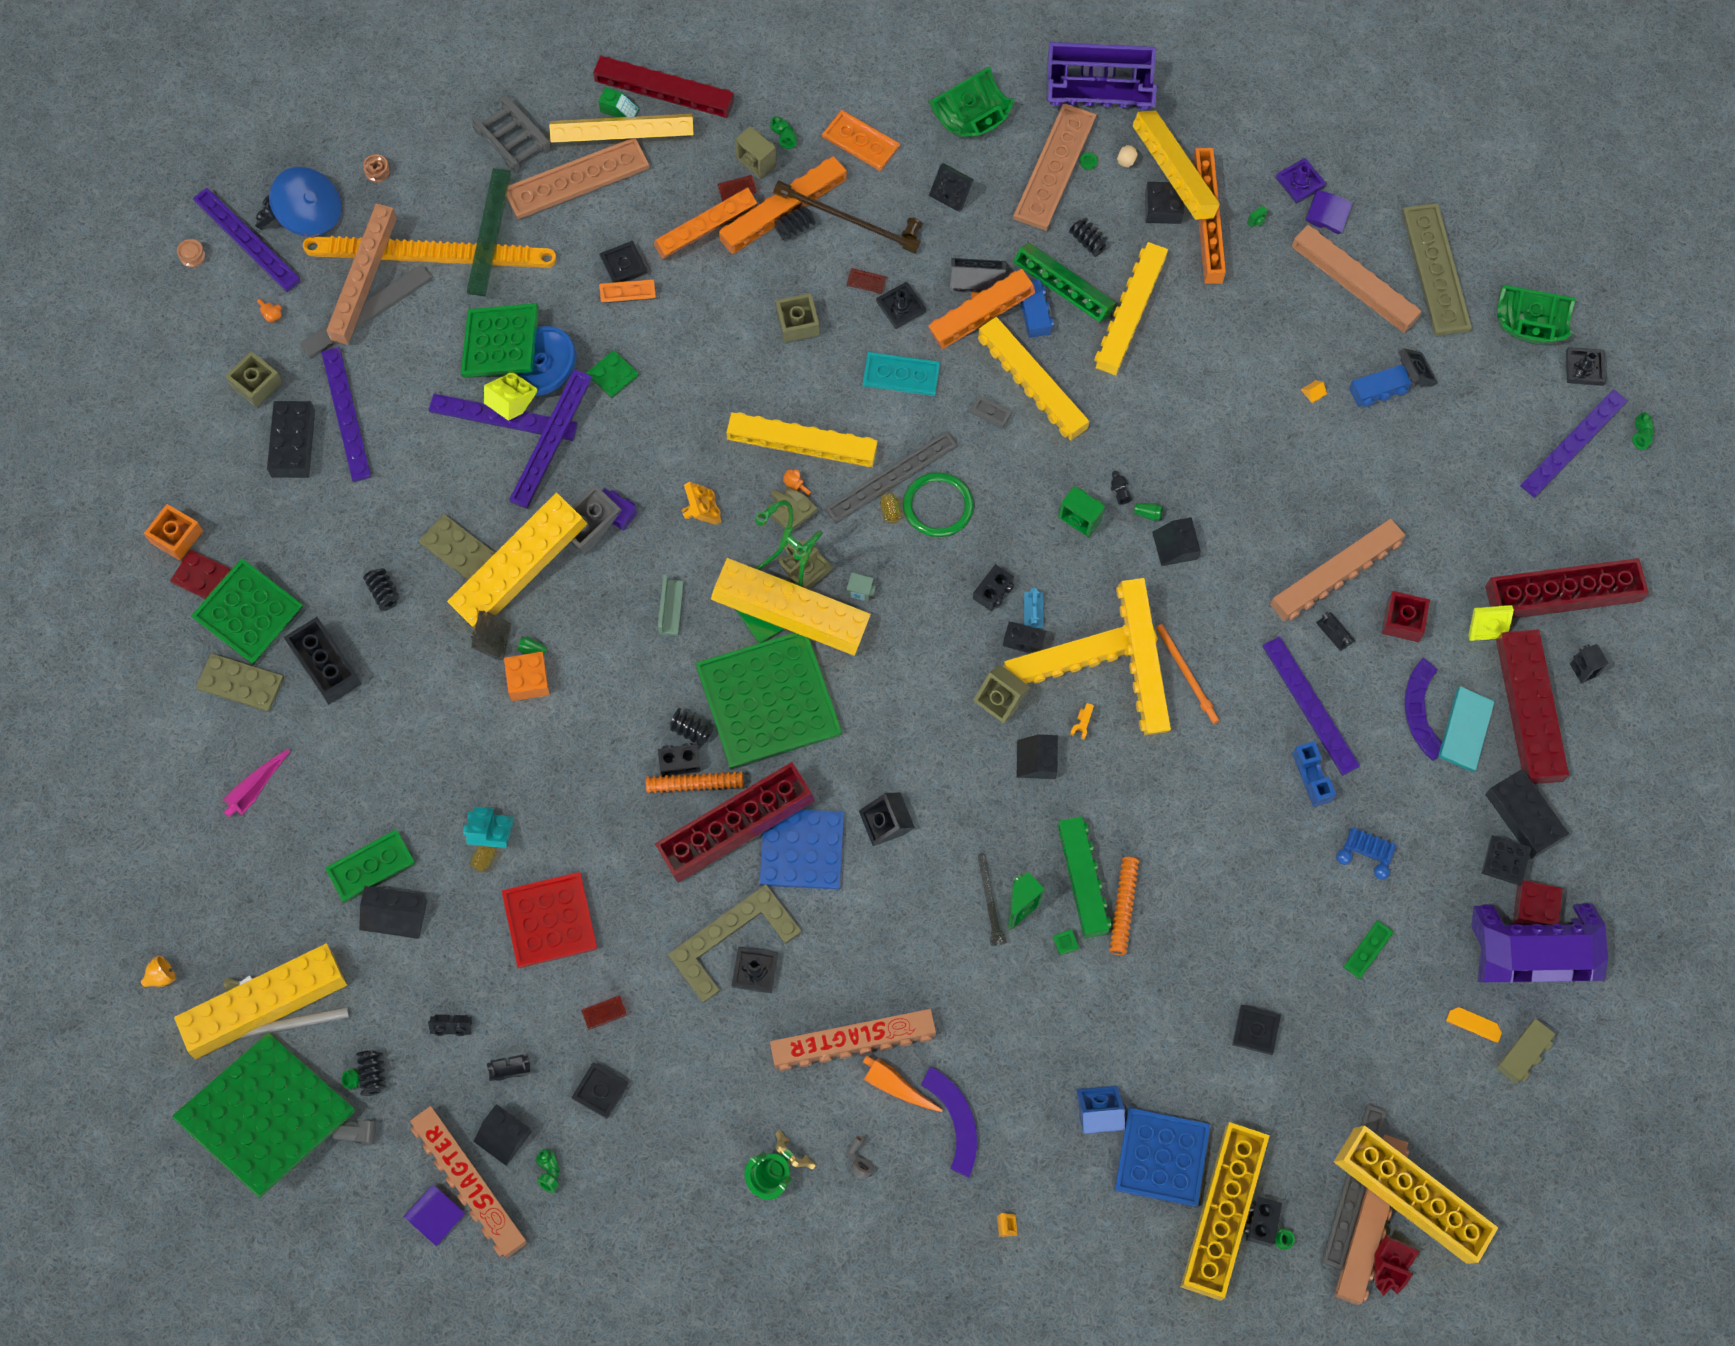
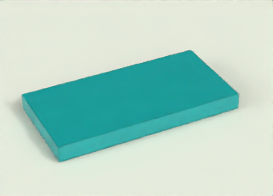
[862,352,940,396]
[1438,686,1495,772]

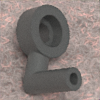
[847,1135,873,1179]

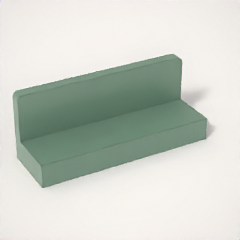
[658,574,684,636]

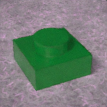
[1247,205,1268,228]
[1052,929,1079,956]

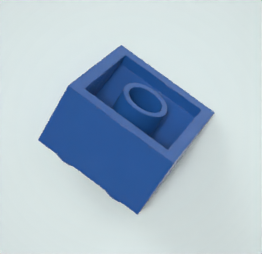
[1077,1086,1125,1134]

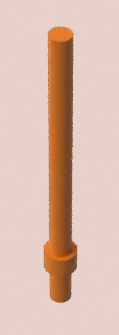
[1156,624,1220,724]

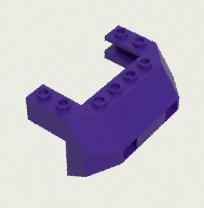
[1046,42,1157,110]
[1471,903,1608,982]

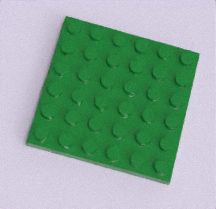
[695,632,842,770]
[172,1033,355,1199]

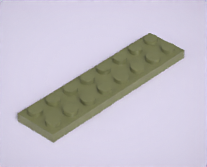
[1402,203,1472,336]

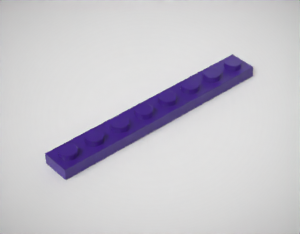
[193,188,301,292]
[321,347,372,482]
[509,369,592,509]
[1520,389,1628,498]
[429,394,578,441]
[1262,636,1360,776]

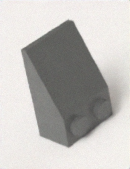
[570,485,621,556]

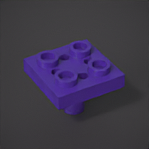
[1275,158,1326,203]

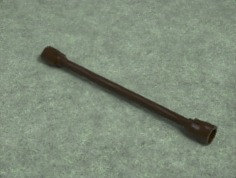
[773,180,921,254]

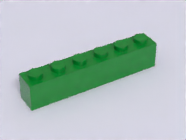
[1013,243,1116,323]
[1058,816,1111,939]

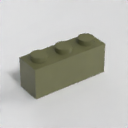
[1496,1018,1555,1084]

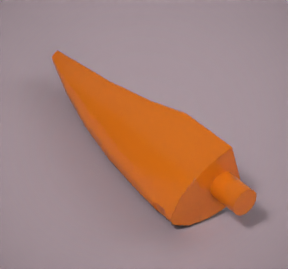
[863,1055,943,1112]

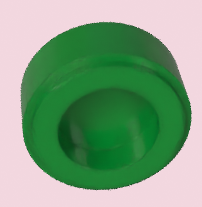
[1080,153,1098,170]

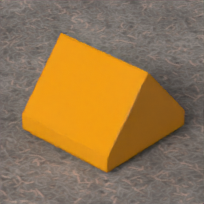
[1301,380,1327,403]
[997,1213,1017,1237]

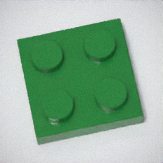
[586,350,639,399]

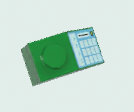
[598,87,639,118]

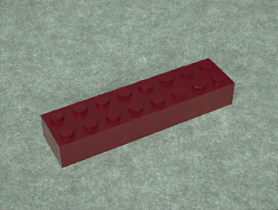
[1485,558,1649,619]
[1496,629,1569,784]
[655,762,815,883]

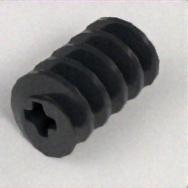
[774,206,815,241]
[1069,217,1108,257]
[363,568,400,611]
[670,708,714,747]
[356,1050,387,1096]

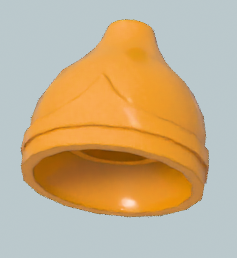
[141,955,176,987]

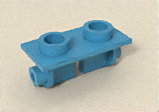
[1024,588,1043,629]

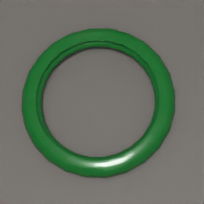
[903,472,974,537]

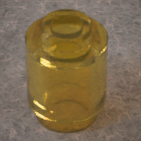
[880,494,902,523]
[469,846,497,873]

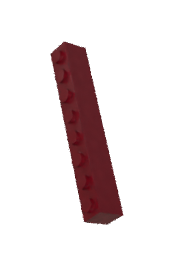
[593,56,734,119]

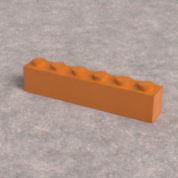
[653,188,757,259]
[928,269,1035,350]

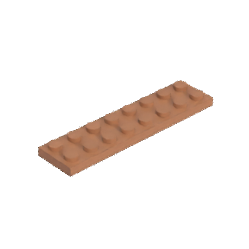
[1013,103,1097,231]
[503,138,650,220]

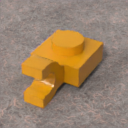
[1070,703,1094,740]

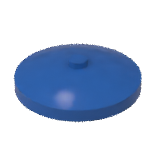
[269,167,341,237]
[515,326,577,396]

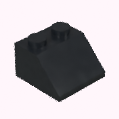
[1152,517,1201,566]
[1016,734,1058,779]
[859,792,915,846]
[473,1104,532,1166]

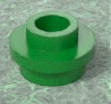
[341,1069,360,1090]
[1274,1228,1295,1250]

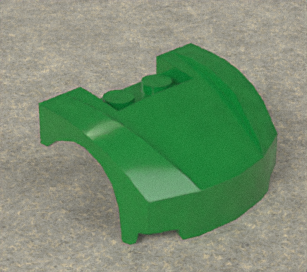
[928,66,1014,137]
[1497,285,1576,344]

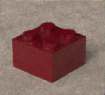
[1381,591,1430,642]
[1513,880,1563,926]

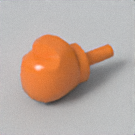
[257,299,282,323]
[783,469,811,496]

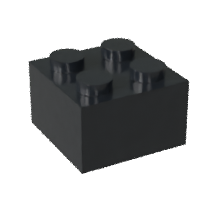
[1145,182,1184,224]

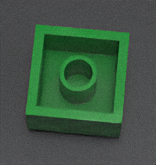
[1058,486,1105,538]

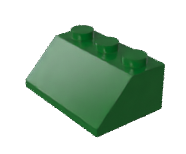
[1008,872,1045,930]

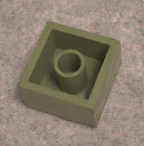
[735,126,776,179]
[775,293,819,342]
[225,351,283,408]
[973,664,1031,724]

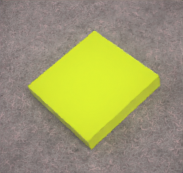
[1468,605,1514,641]

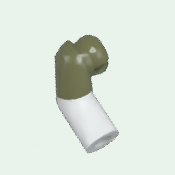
[223,975,252,991]

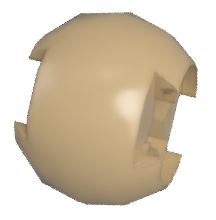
[1117,145,1138,168]

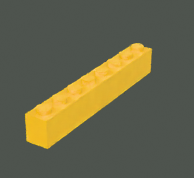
[1133,110,1220,220]
[549,114,694,142]
[1094,242,1168,375]
[978,317,1090,441]
[726,412,878,468]
[1116,578,1171,736]
[1004,627,1158,684]

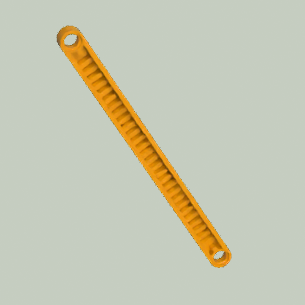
[303,236,556,268]

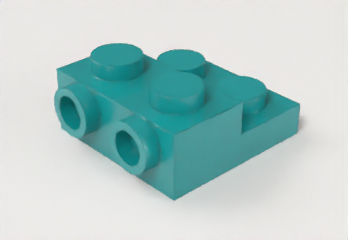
[463,807,514,848]

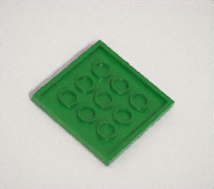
[461,303,539,378]
[191,558,303,665]

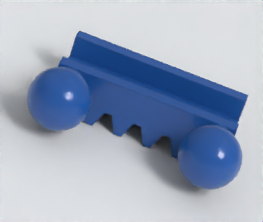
[1336,828,1396,880]

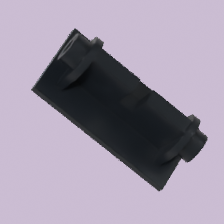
[1316,611,1355,651]
[428,1014,472,1036]
[487,1054,531,1081]

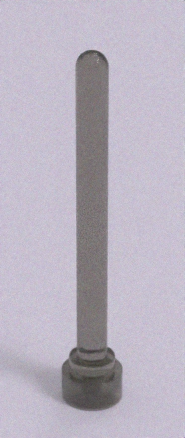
[978,853,1007,946]

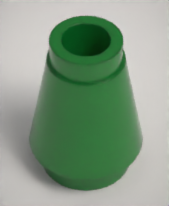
[1134,503,1163,522]
[517,636,547,655]

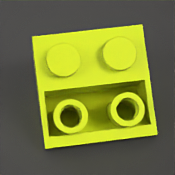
[484,373,537,421]

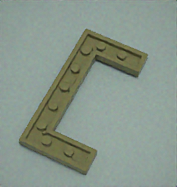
[668,884,801,1003]

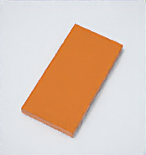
[822,110,900,171]

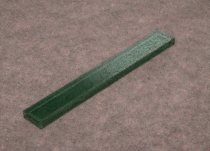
[467,168,511,296]

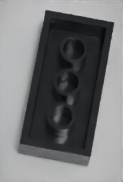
[267,401,315,478]
[284,617,362,705]
[1485,769,1570,859]

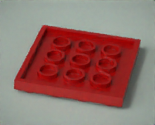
[501,872,597,969]

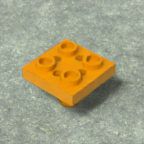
[682,481,722,525]

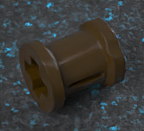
[902,218,922,239]

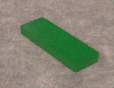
[1343,920,1394,979]

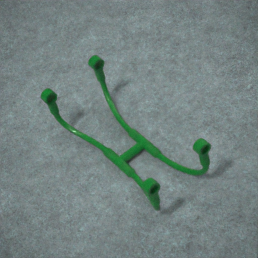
[755,500,823,587]

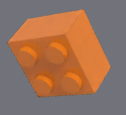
[144,504,203,561]
[504,652,550,701]

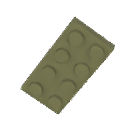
[419,514,495,580]
[196,653,284,712]

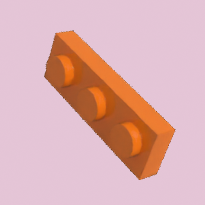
[599,279,656,302]

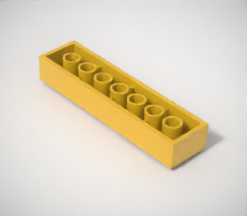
[447,493,587,632]
[711,558,871,656]
[174,943,347,1060]
[1180,1122,1270,1301]
[1334,1125,1498,1264]

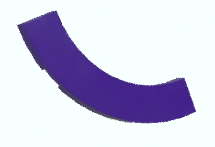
[1404,657,1442,761]
[921,1067,977,1178]

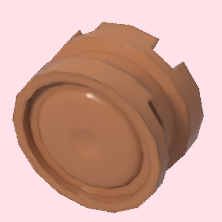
[363,154,390,183]
[177,239,206,268]

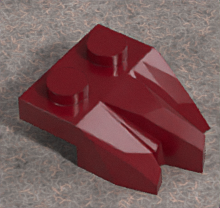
[1374,1235,1419,1296]

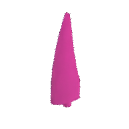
[223,749,290,818]

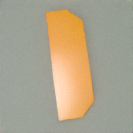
[1446,1007,1502,1043]

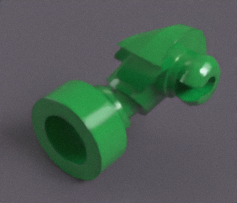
[770,116,798,149]
[1632,412,1654,450]
[536,1149,560,1193]

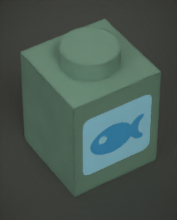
[846,573,876,602]

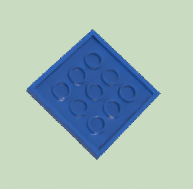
[760,810,844,890]
[1114,1108,1210,1208]

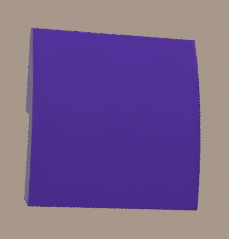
[1305,190,1352,234]
[403,1184,465,1246]

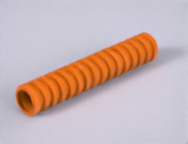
[646,771,744,794]
[1109,857,1139,955]

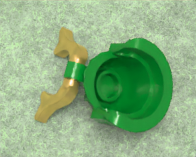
[744,1130,817,1200]

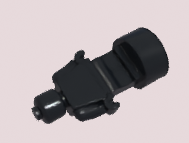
[1111,471,1132,505]

